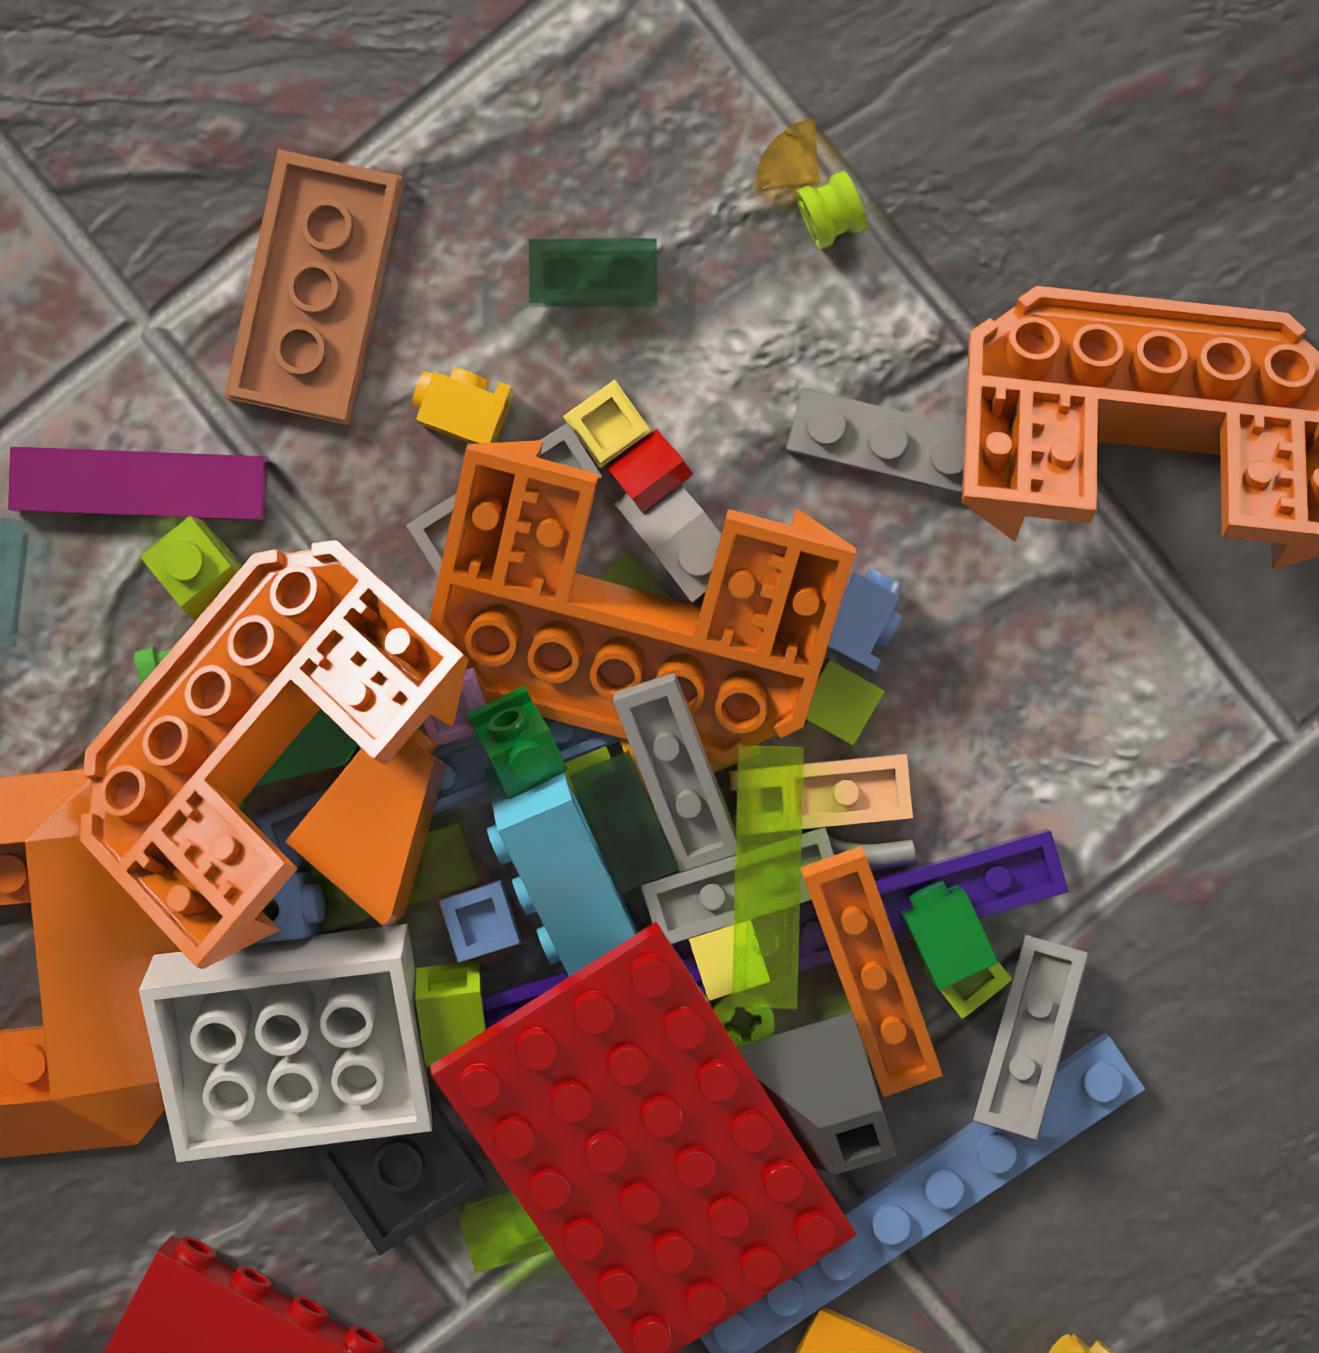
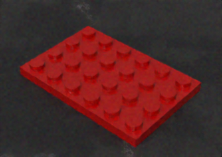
[430,921,857,1353]

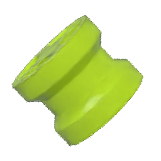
[795,170,868,250]
[712,987,775,1046]

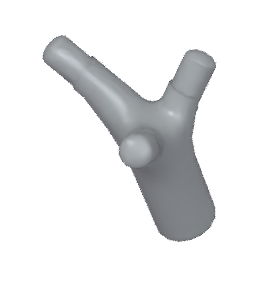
[828,836,916,871]

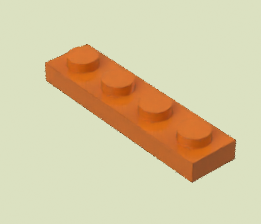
[800,846,943,1097]

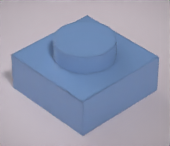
[439,879,522,963]

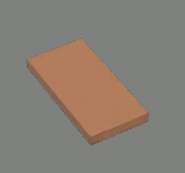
[224,149,405,427]

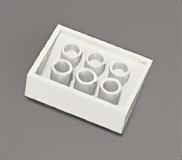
[139,924,433,1162]

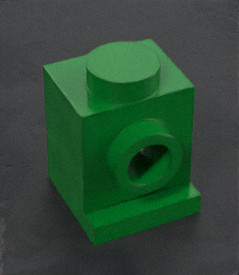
[466,686,568,799]

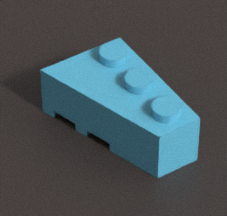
[484,767,637,977]

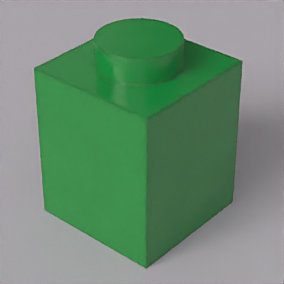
[899,881,999,990]

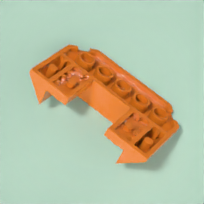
[962,286,1319,570]
[429,440,856,766]
[80,540,468,969]
[0,769,182,1158]

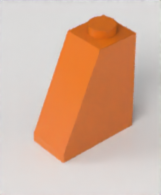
[285,727,446,926]

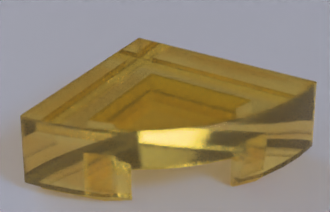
[755,119,819,192]

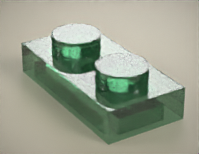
[529,238,657,307]
[569,749,678,894]

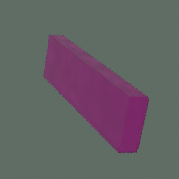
[8,447,268,521]

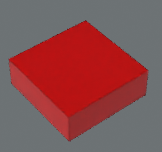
[607,429,693,513]

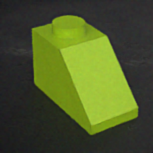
[139,516,242,621]

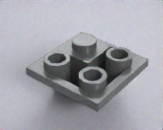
[737,1012,897,1175]

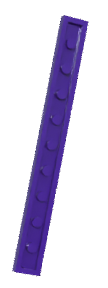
[483,829,1069,1029]

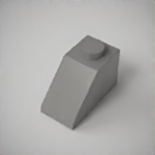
[614,485,721,604]

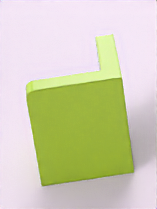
[415,960,486,1067]

